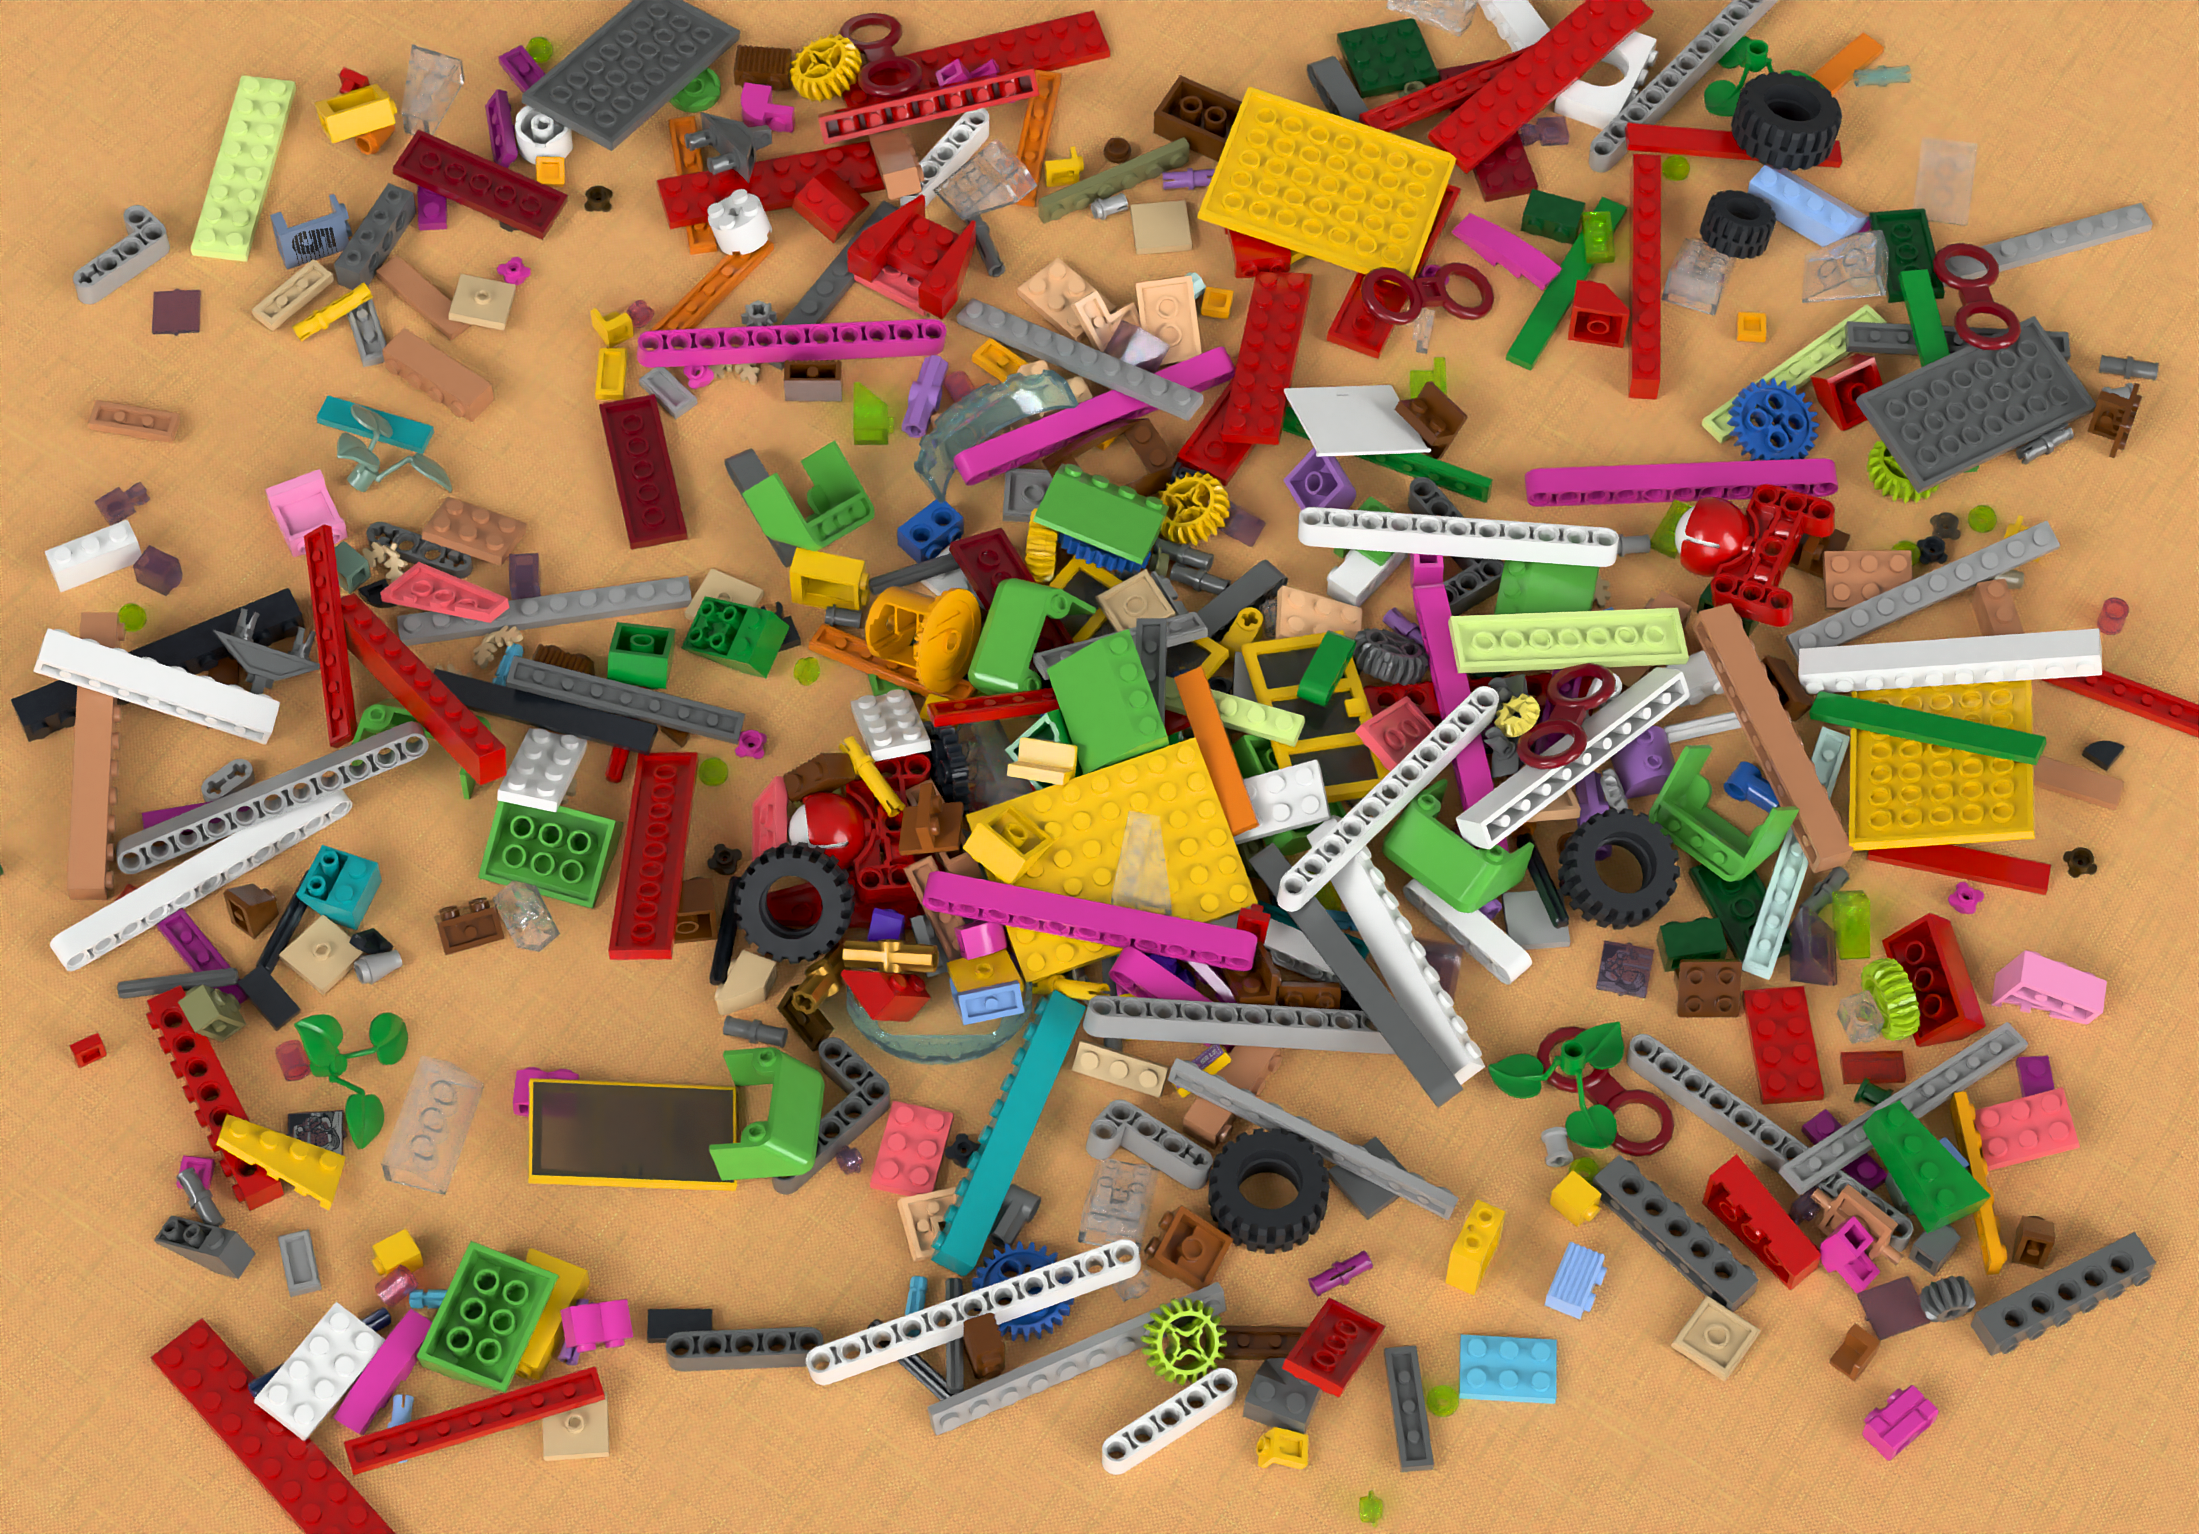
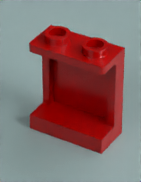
[1224,227,1291,278]

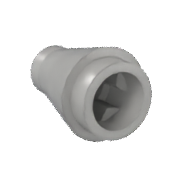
[354,949,402,985]

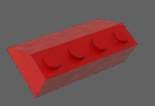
[1882,912,1986,1048]

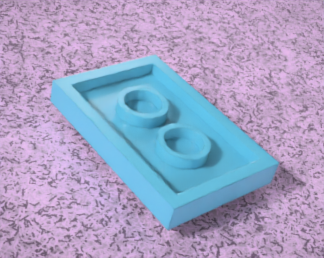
[1459,1334,1557,1404]

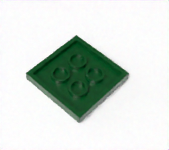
[1337,17,1439,99]

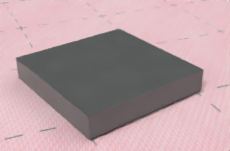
[1328,1136,1409,1220]

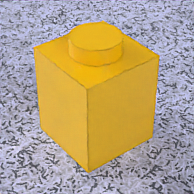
[1549,1170,1601,1228]
[371,1228,424,1284]

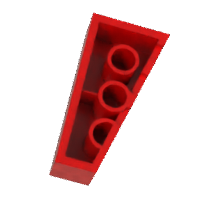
[1702,1154,1822,1291]

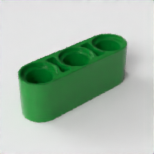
[1297,630,1356,707]

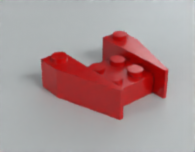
[847,194,976,320]

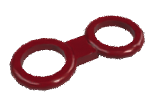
[838,13,922,98]
[1933,243,2021,351]
[1360,262,1494,326]
[1516,663,1616,769]
[1536,1026,1675,1157]

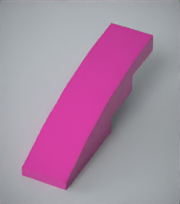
[1452,213,1562,291]
[334,1309,432,1435]

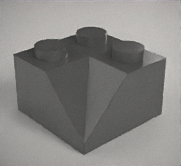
[1243,1358,1323,1434]

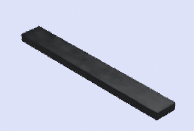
[434,669,658,756]

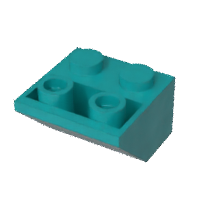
[296,845,382,931]

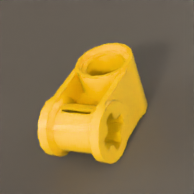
[1220,607,1263,662]

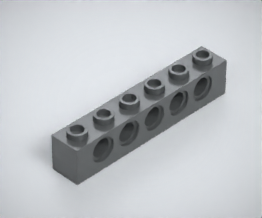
[1592,1154,1758,1312]
[1970,1232,2156,1357]

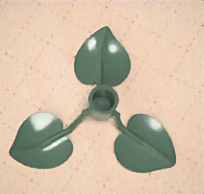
[337,404,452,494]

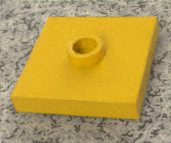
[946,948,1024,992]

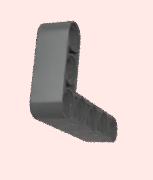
[1408,477,1504,616]
[772,1037,891,1195]

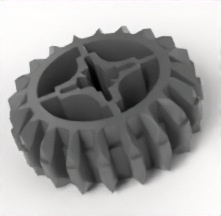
[1352,628,1430,686]

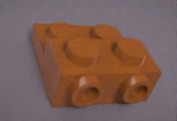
[1144,1205,1233,1291]

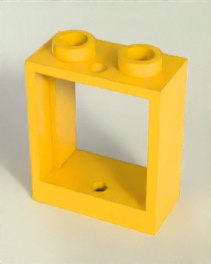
[314,83,397,143]
[789,547,871,610]
[1445,1199,1506,1296]

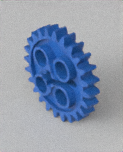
[1727,378,1819,461]
[1057,532,1151,573]
[971,1241,1074,1342]

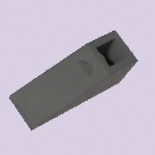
[154,1215,256,1279]

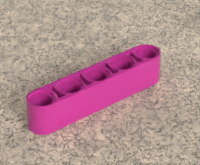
[1109,947,1235,1054]

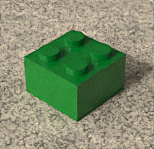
[607,622,676,690]

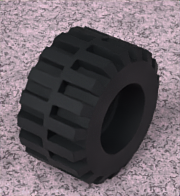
[1700,190,1776,259]

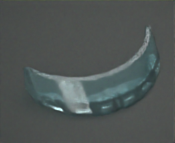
[914,370,1079,504]
[846,981,1032,1065]

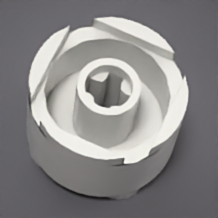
[515,106,573,164]
[707,189,772,255]

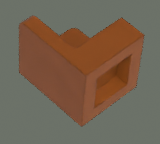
[1829,1323,1881,1382]

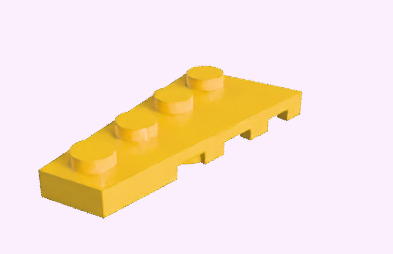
[216,1114,346,1211]

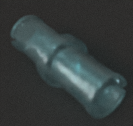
[1853,65,1911,87]

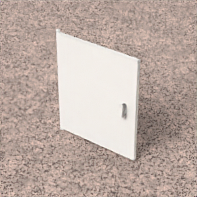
[1283,385,1431,457]

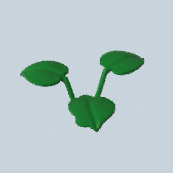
[1704,35,1825,117]
[294,1012,408,1149]
[1488,1022,1624,1149]

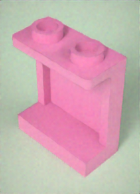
[265,469,348,558]

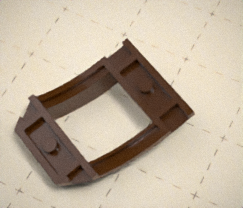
[1041,418,1177,497]

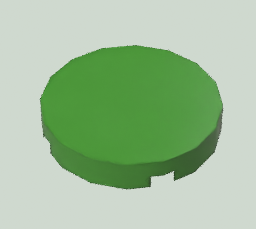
[669,67,721,113]

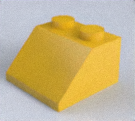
[963,802,1054,885]

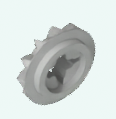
[1600,768,1628,813]

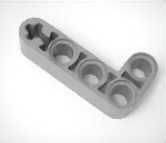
[73,205,170,304]
[1086,1099,1213,1189]

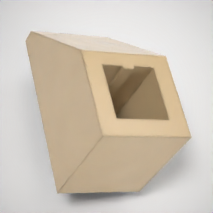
[714,949,777,1016]

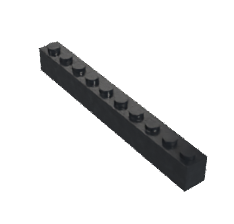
[11,588,306,742]

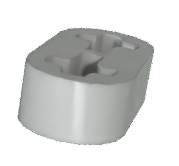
[201,759,254,802]

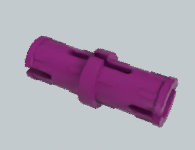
[1308,1250,1373,1297]

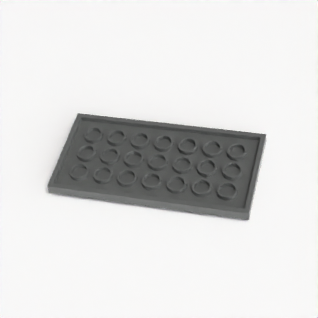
[522,0,740,151]
[1855,316,2096,494]

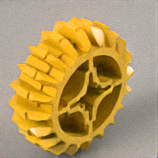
[789,33,863,103]
[1158,471,1231,546]
[1025,508,1060,585]

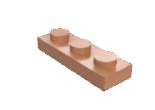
[88,400,181,443]

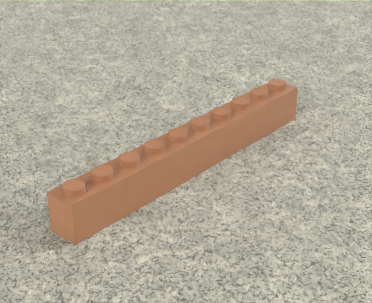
[1693,603,1854,873]
[67,612,126,900]

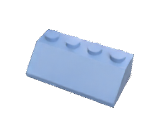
[1748,165,1869,256]

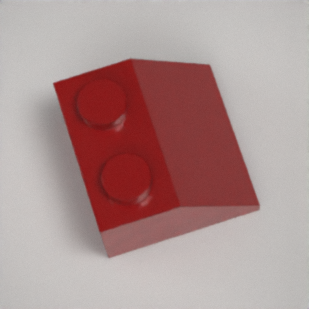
[792,167,870,244]
[1567,280,1630,348]
[1810,354,1883,431]
[840,970,931,1022]

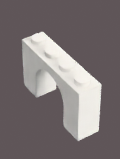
[1554,32,1658,129]

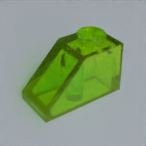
[853,382,894,445]
[1832,890,1870,960]

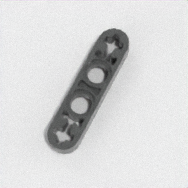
[366,522,473,579]

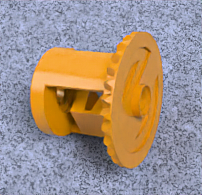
[865,586,981,693]

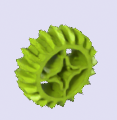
[1866,440,1940,504]
[1861,958,1920,1041]
[1140,1297,1227,1385]

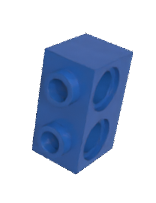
[897,497,964,563]

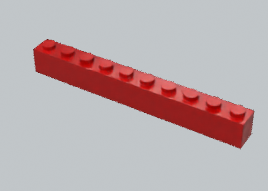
[1628,154,1661,400]
[341,593,507,786]

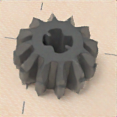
[1919,1276,1976,1323]

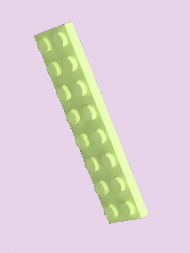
[191,75,296,262]
[1448,608,1689,673]

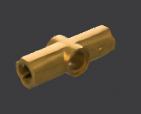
[843,939,939,973]
[791,944,851,1015]

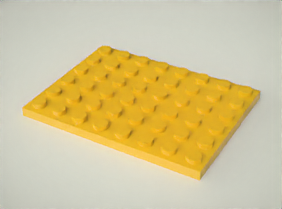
[1197,86,1456,286]
[1849,680,2035,851]
[966,737,1258,986]

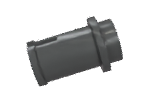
[825,604,862,629]

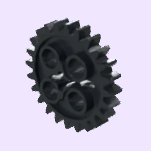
[928,725,970,817]

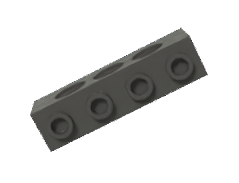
[334,183,417,290]

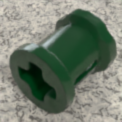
[1854,1077,1894,1107]

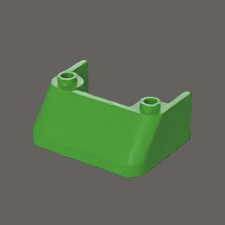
[742,440,875,552]
[968,578,1096,718]
[352,698,492,800]
[1649,745,1800,881]
[1382,778,1534,913]
[709,1047,825,1181]

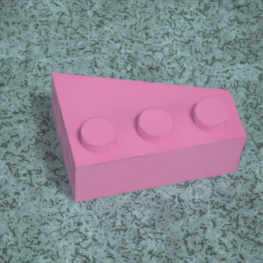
[1991,950,2107,1024]

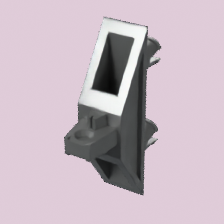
[684,112,772,183]
[212,608,320,694]
[1484,674,1537,778]

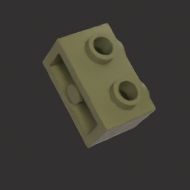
[178,985,247,1042]

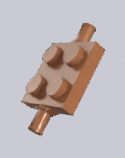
[1810,1184,1904,1266]

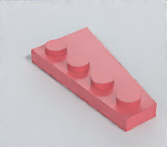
[380,562,509,623]

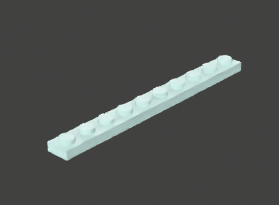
[1742,726,1850,980]

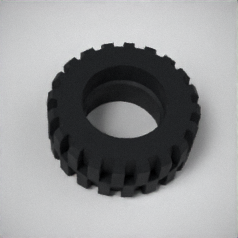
[1731,72,1842,171]
[1558,808,1680,930]
[734,842,855,964]
[1208,1128,1330,1254]

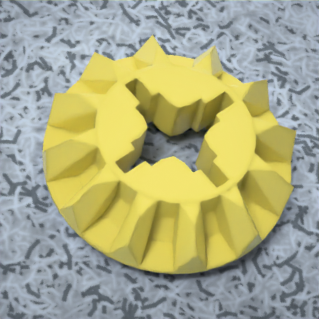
[1494,693,1540,737]

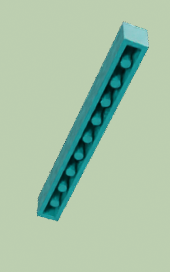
[931,990,1086,1277]

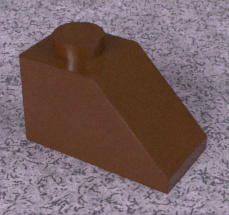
[223,883,279,940]
[2012,1216,2056,1269]

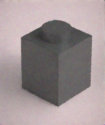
[1908,1224,1961,1276]

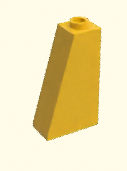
[515,1248,590,1381]

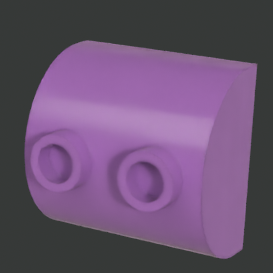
[1283,447,1356,511]
[1611,725,1676,799]

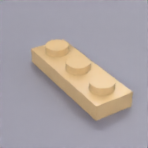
[252,259,334,331]
[1072,1039,1170,1098]

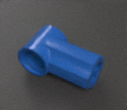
[1723,761,1781,813]

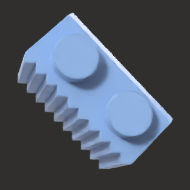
[1544,1242,1607,1319]

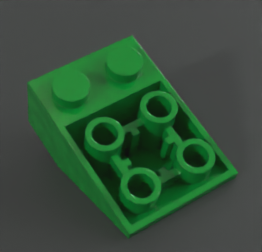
[681,596,790,679]

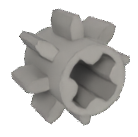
[741,300,777,327]

